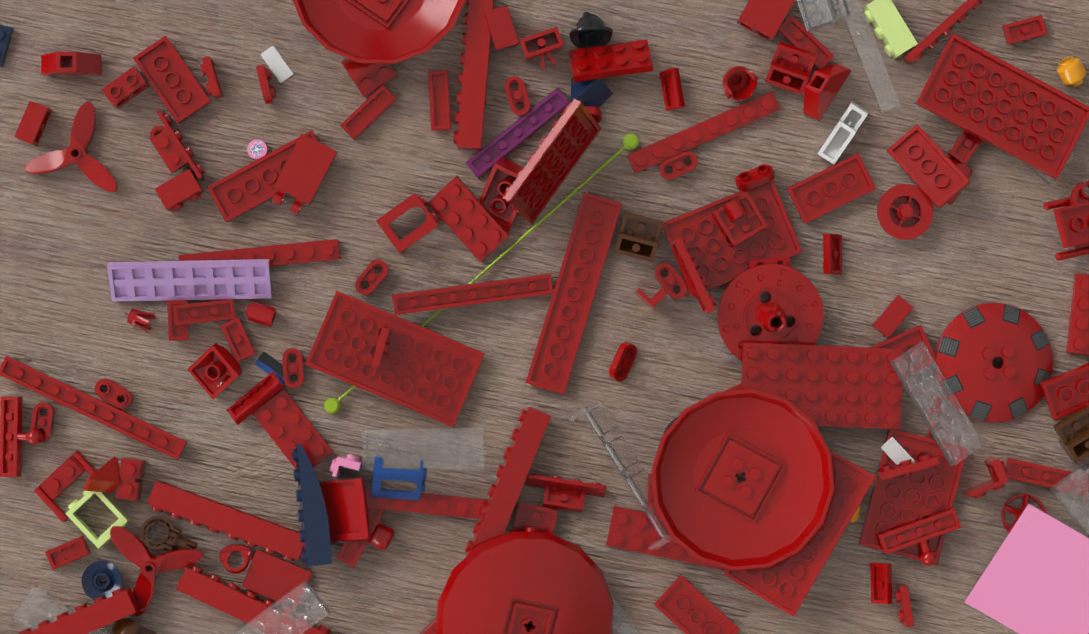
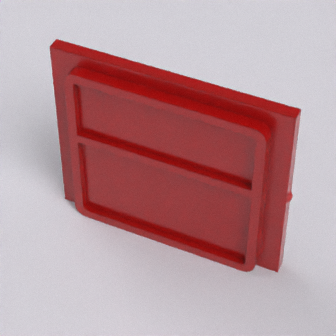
[319,478,371,542]

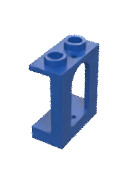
[371,457,427,500]

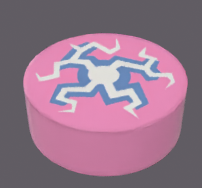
[247,139,268,160]

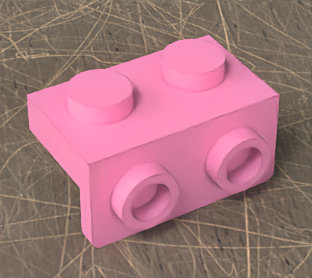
[330,454,364,477]

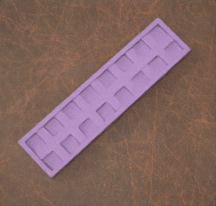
[107,259,272,302]

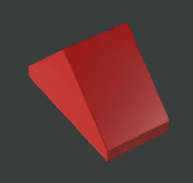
[83,456,120,493]

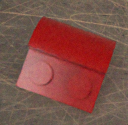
[765,41,817,95]
[341,58,397,97]

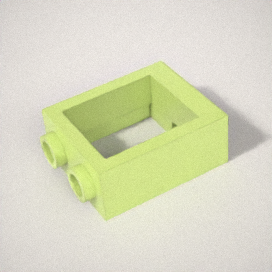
[65,491,132,549]

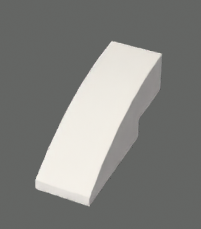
[817,101,868,165]

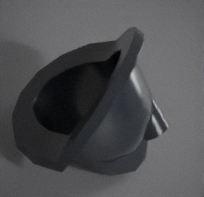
[569,12,613,48]

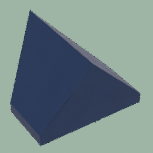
[571,78,613,108]

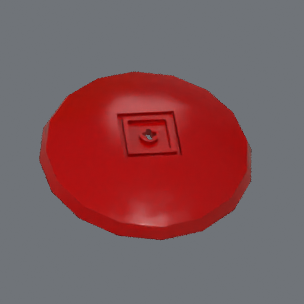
[293,0,466,64]
[651,389,834,571]
[436,532,614,634]

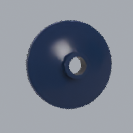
[81,561,122,600]

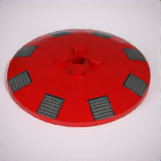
[935,303,1053,423]

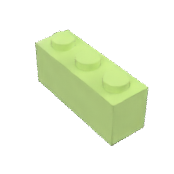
[863,0,918,59]

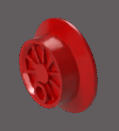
[877,184,933,240]

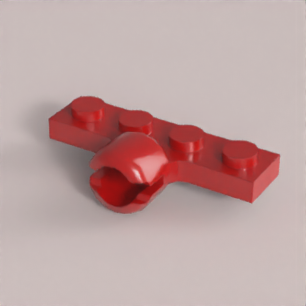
[336,508,395,568]

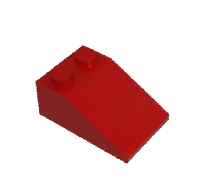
[479,157,524,232]

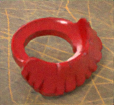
[219,544,253,574]

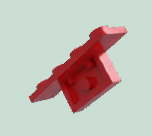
[150,110,205,181]
[525,473,606,513]

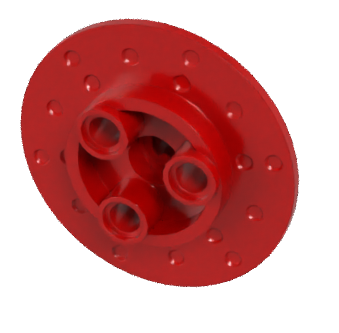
[717,263,823,361]

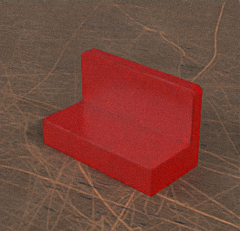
[484,5,519,50]
[15,101,52,146]
[635,288,668,309]

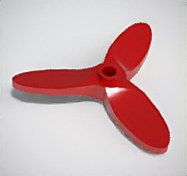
[25,101,118,192]
[110,526,204,616]

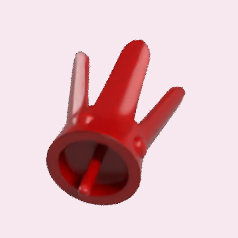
[125,308,156,333]

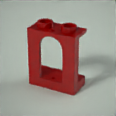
[376,193,440,254]

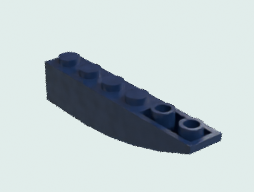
[292,444,332,567]

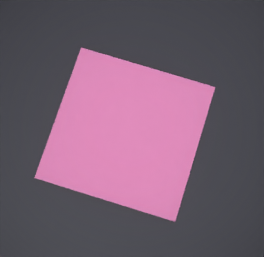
[964,503,1089,634]

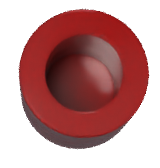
[245,301,277,327]

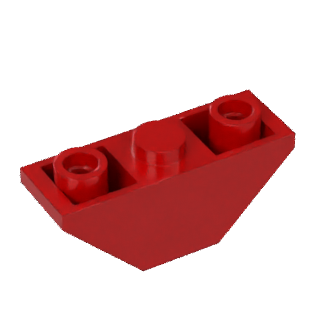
[41,52,102,76]
[803,63,851,121]

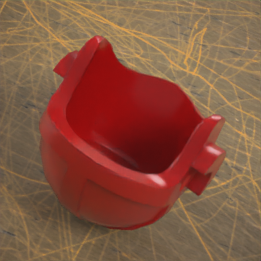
[722,66,758,100]

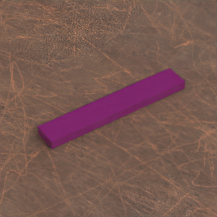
[465,88,570,178]

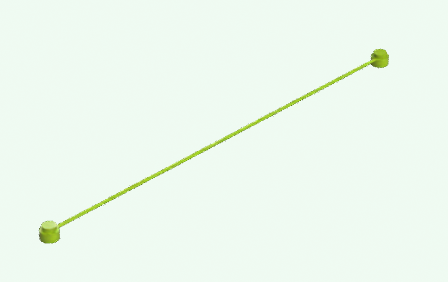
[324,134,639,414]

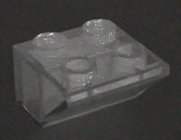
[797,0,851,31]

